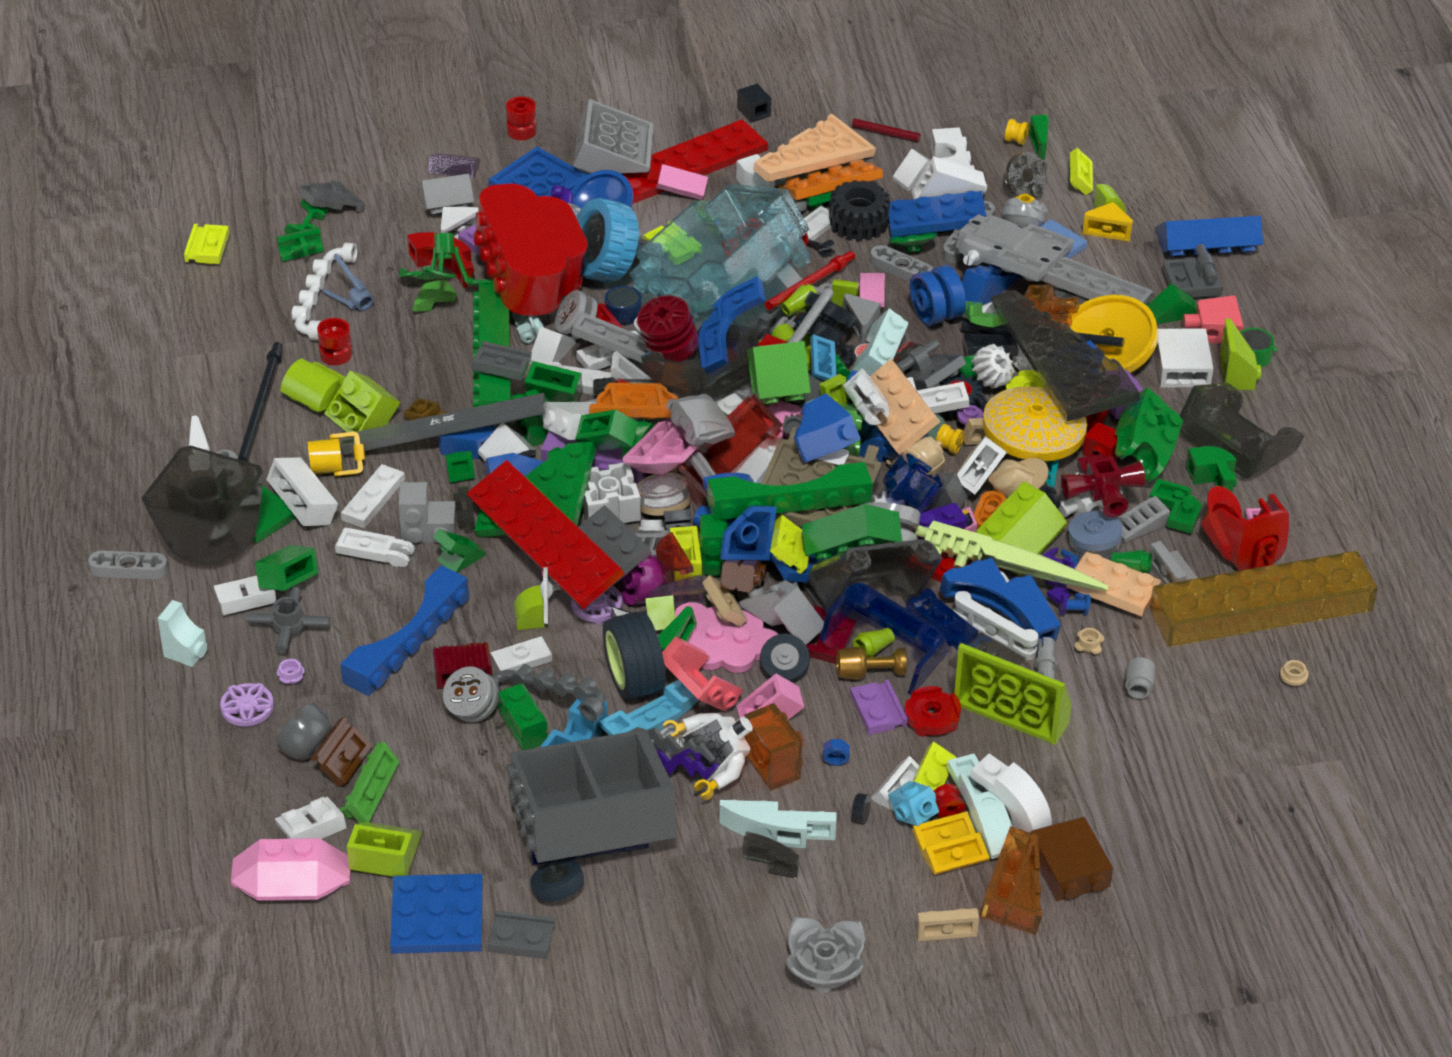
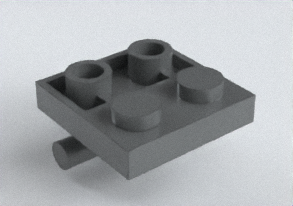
[1162,244,1223,298]
[897,339,966,390]

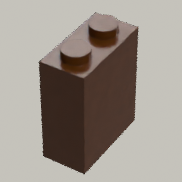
[1028,816,1113,902]

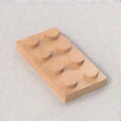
[870,359,940,455]

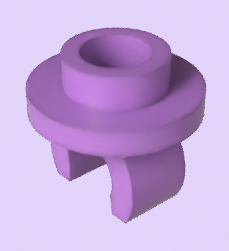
[957,405,983,430]

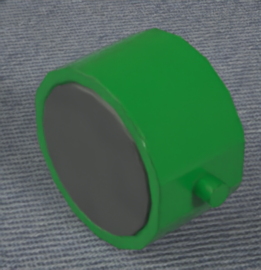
[1240,328,1277,367]

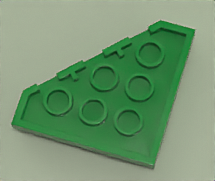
[474,441,596,537]

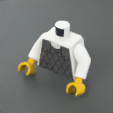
[662,713,753,800]

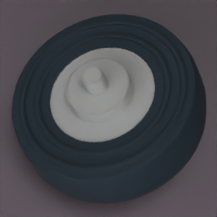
[760,634,810,683]

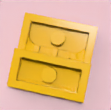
[912,812,990,875]

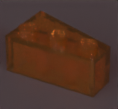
[980,826,1042,935]

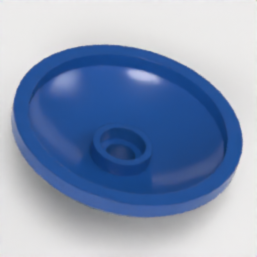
[571,170,633,213]

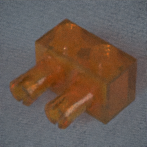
[1015,284,1079,340]

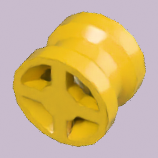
[1004,119,1029,145]
[935,424,965,455]

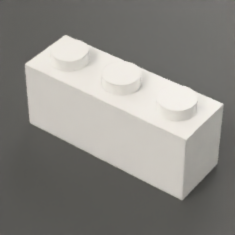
[266,457,338,526]

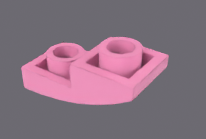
[860,273,885,307]

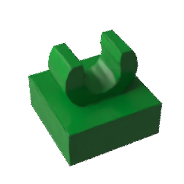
[445,450,475,483]

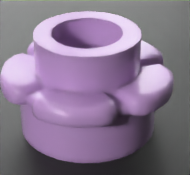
[277,659,305,684]

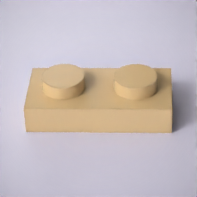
[702,575,747,627]
[916,908,979,941]

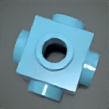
[888,781,939,826]

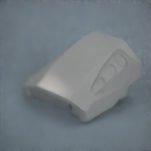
[666,394,735,446]

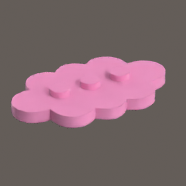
[656,602,778,673]

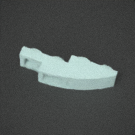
[947,754,1019,859]
[719,800,836,848]

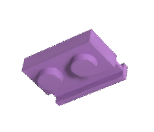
[850,679,907,735]

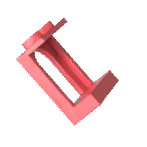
[662,637,743,712]

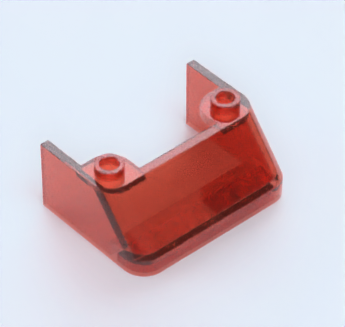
[677,392,783,498]

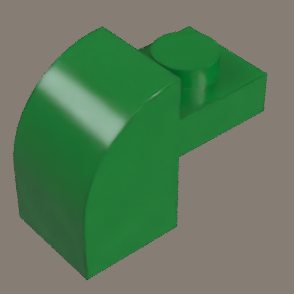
[1186,446,1237,493]

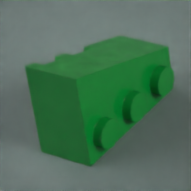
[802,504,903,562]

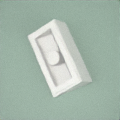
[871,756,919,811]

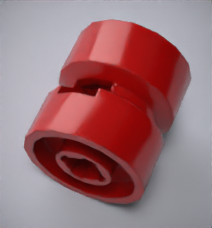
[506,96,537,141]
[317,318,352,366]

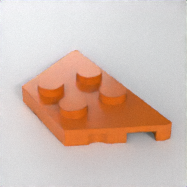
[589,383,678,420]

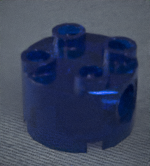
[883,452,945,513]

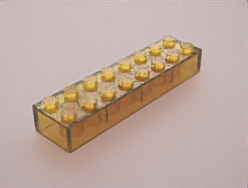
[1150,551,1378,647]

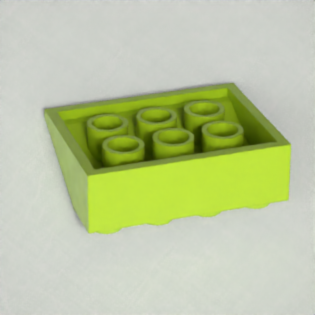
[954,643,1072,745]

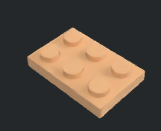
[1066,551,1161,617]

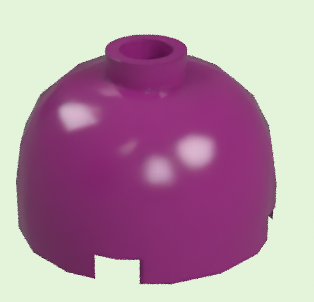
[617,554,666,605]

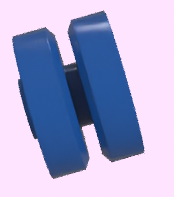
[909,265,966,326]

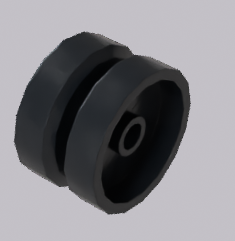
[793,290,858,348]

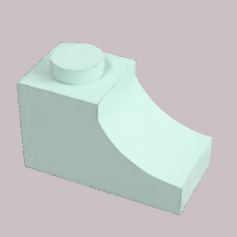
[158,600,207,667]

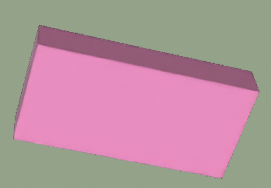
[656,164,708,200]

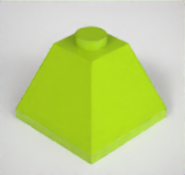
[1219,318,1261,390]

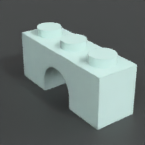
[852,309,908,375]

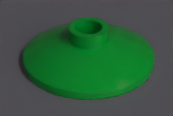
[889,233,937,252]

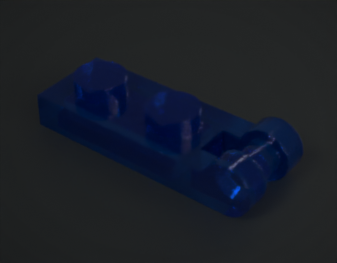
[906,588,978,651]

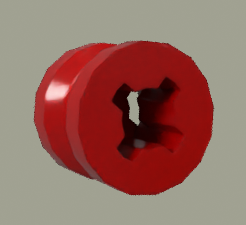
[934,784,965,819]

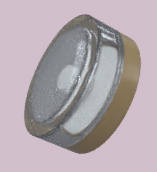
[637,473,690,516]

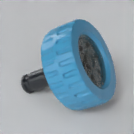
[576,198,662,283]

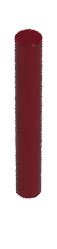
[852,118,921,142]

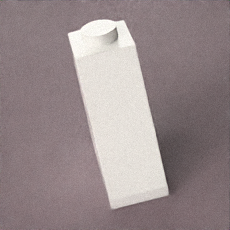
[911,156,987,199]

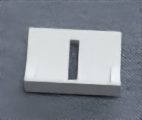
[214,576,276,615]
[275,797,346,839]

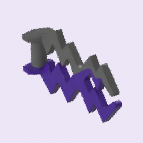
[629,727,719,780]

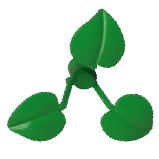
[398,233,493,287]

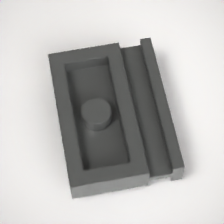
[472,341,532,381]
[488,910,555,959]

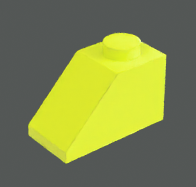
[670,526,702,589]

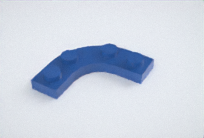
[699,276,765,373]

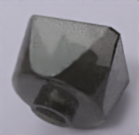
[142,445,263,563]

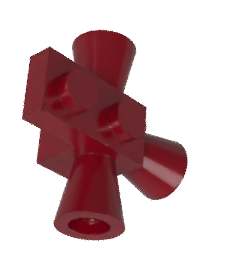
[1061,454,1145,518]

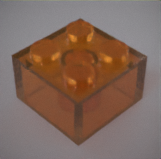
[744,703,804,791]

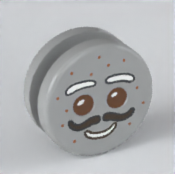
[555,290,597,340]
[443,667,499,723]

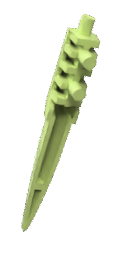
[915,521,1108,591]

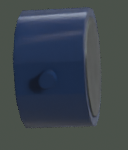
[605,286,642,325]

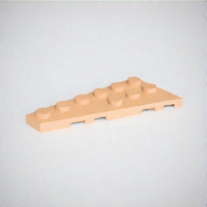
[753,114,876,182]

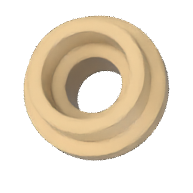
[1280,660,1309,686]

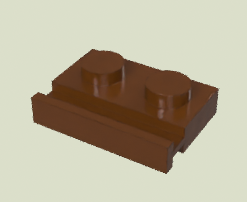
[310,717,373,787]

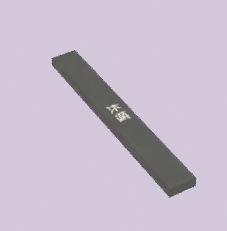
[341,393,546,455]

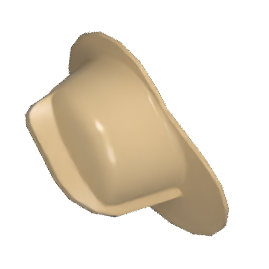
[988,458,1049,499]

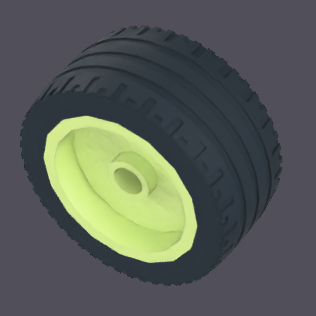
[602,611,666,700]

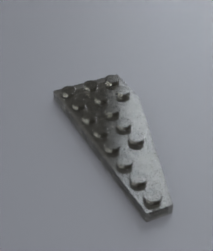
[991,290,1140,422]

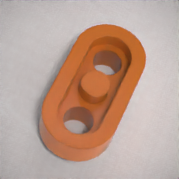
[973,491,1006,529]

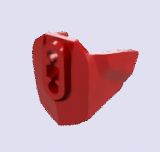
[1201,493,1289,574]

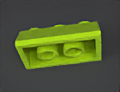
[975,481,1067,576]

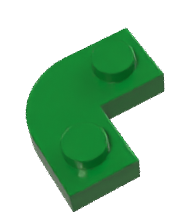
[1149,478,1202,534]

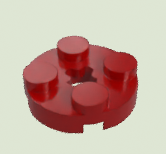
[904,686,961,737]

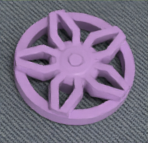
[571,586,622,624]
[220,683,274,727]

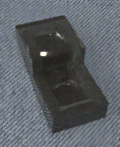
[743,831,799,879]

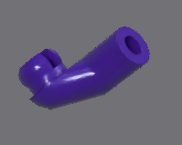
[551,185,574,208]

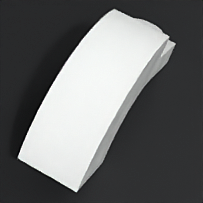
[970,754,1052,843]

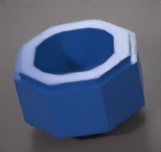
[823,739,850,766]

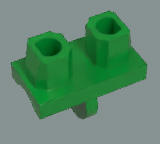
[276,226,324,262]

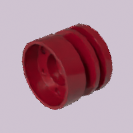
[637,295,699,364]

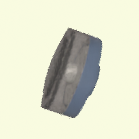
[1069,511,1122,559]

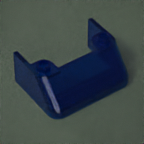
[820,583,952,695]

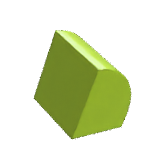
[1094,184,1126,213]
[831,279,860,308]
[514,585,544,630]
[645,595,676,631]

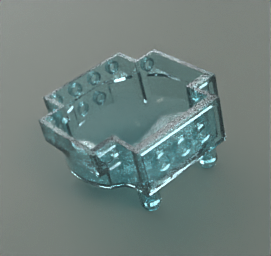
[629,184,811,319]

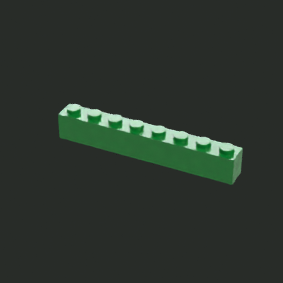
[473,283,510,422]

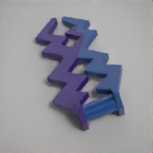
[1042,547,1091,616]

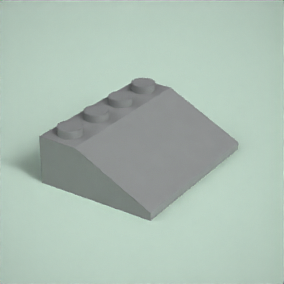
[573,99,654,173]

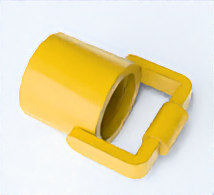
[307,432,365,477]

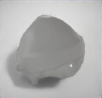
[1002,198,1048,228]

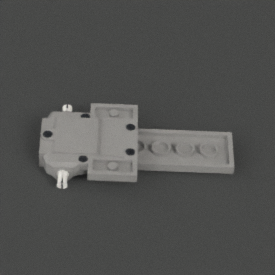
[956,215,1154,305]

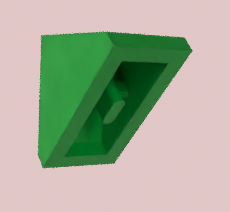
[1147,283,1196,325]

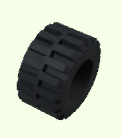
[829,180,890,241]

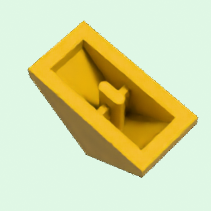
[1082,202,1133,242]

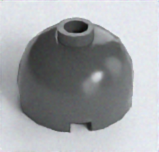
[276,703,332,760]

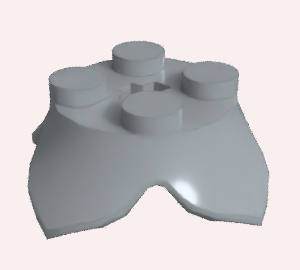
[786,917,865,993]

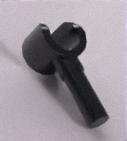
[807,239,835,257]

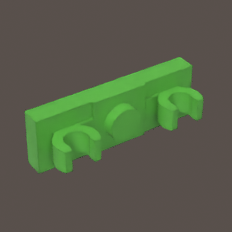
[339,742,400,823]

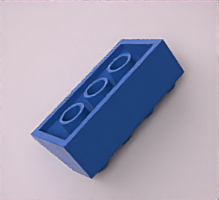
[1155,216,1263,257]

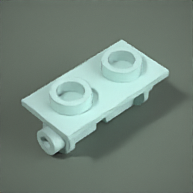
[512,312,544,344]

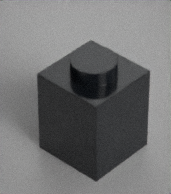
[737,83,771,123]

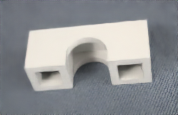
[931,127,975,169]

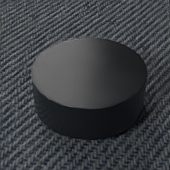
[852,793,871,823]

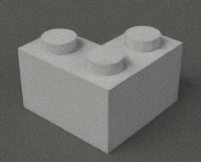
[399,482,456,543]

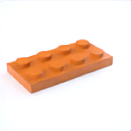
[778,160,884,200]

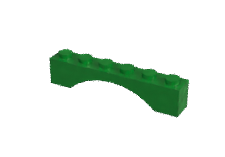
[707,462,873,521]

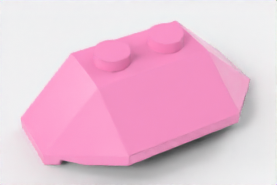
[622,418,699,476]
[231,838,351,901]

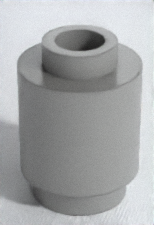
[1125,657,1155,699]

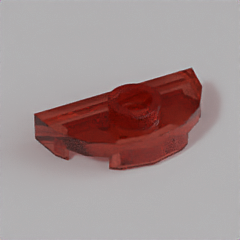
[655,532,694,575]

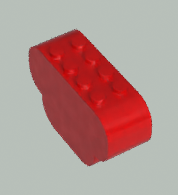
[473,184,588,316]

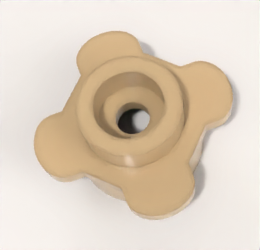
[1074,628,1104,654]

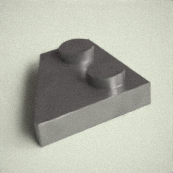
[298,181,365,212]

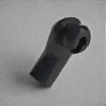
[839,345,856,368]

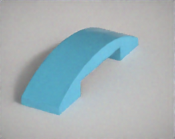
[599,680,699,735]

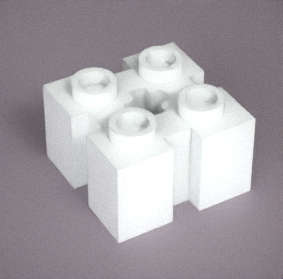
[582,463,641,523]

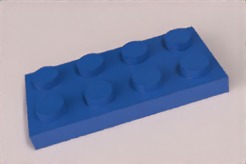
[889,191,986,237]

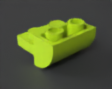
[280,358,346,412]

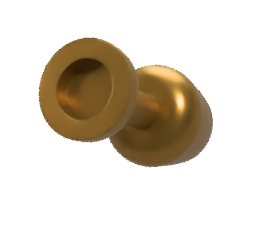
[836,646,907,680]

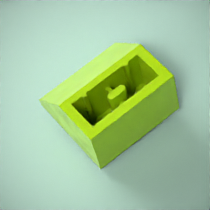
[324,370,401,432]
[347,822,422,877]

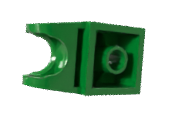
[1115,387,1183,482]

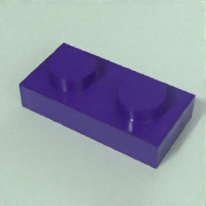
[912,502,968,542]

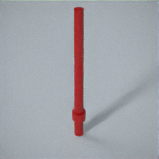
[765,251,855,310]

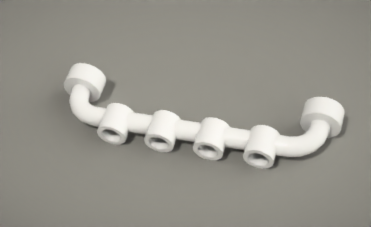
[292,243,358,341]

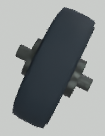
[530,859,584,901]

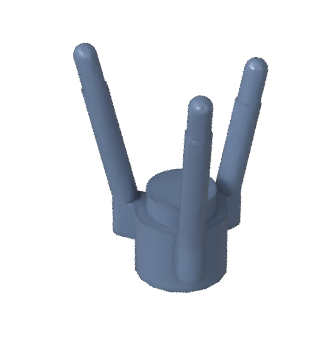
[322,254,374,311]

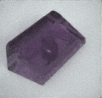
[428,153,480,178]

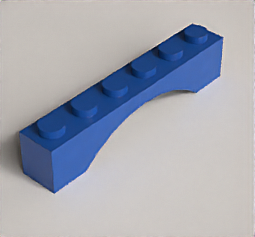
[340,565,469,696]

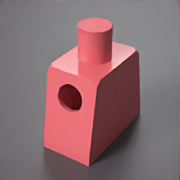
[1182,295,1243,344]

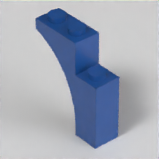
[940,558,1061,647]

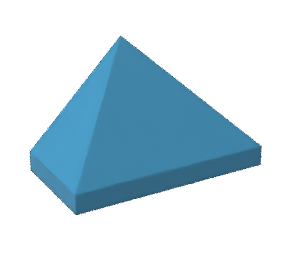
[810,334,836,381]

